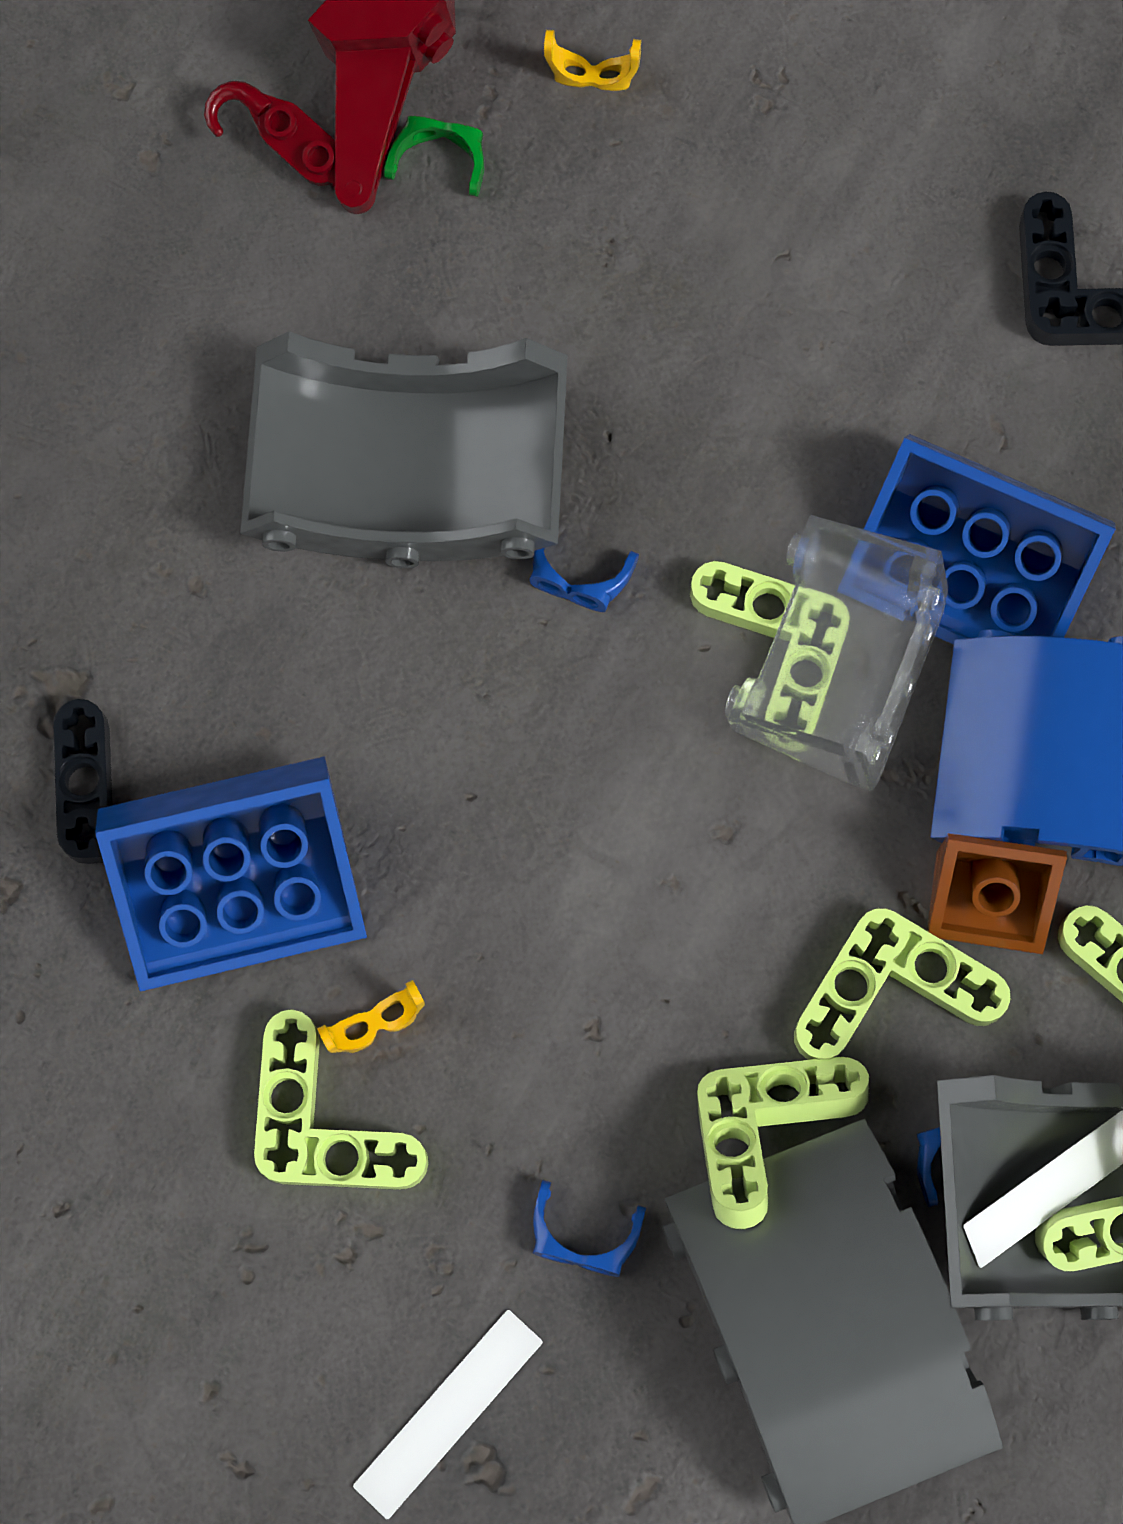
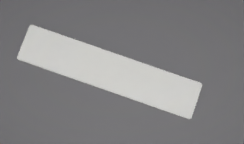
[963,1110,1123,1268]
[353,1310,543,1519]

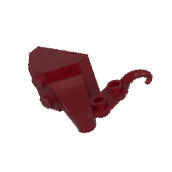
[204,0,456,214]

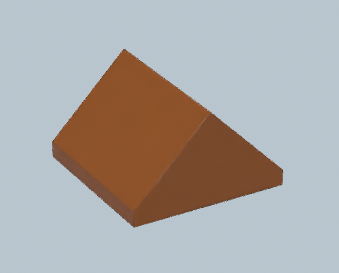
[927,833,1067,954]

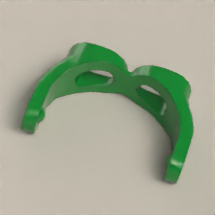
[384,116,484,197]

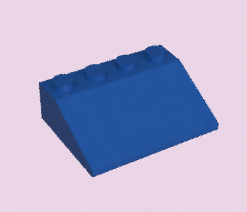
[836,434,1116,645]
[95,756,367,992]

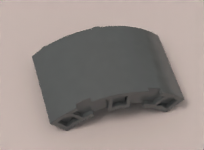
[240,331,568,568]
[937,1075,1123,1321]
[662,1119,1003,1524]

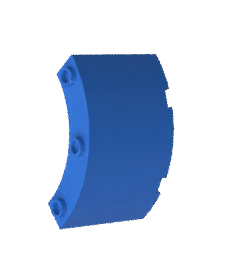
[930,629,1123,866]

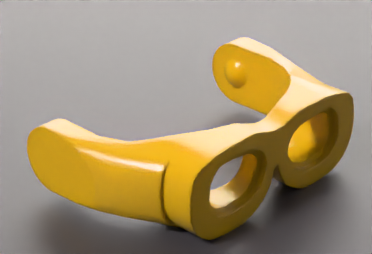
[544,29,641,91]
[317,980,425,1053]

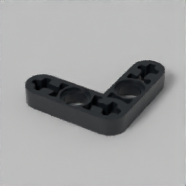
[1019,191,1123,346]
[53,699,112,864]

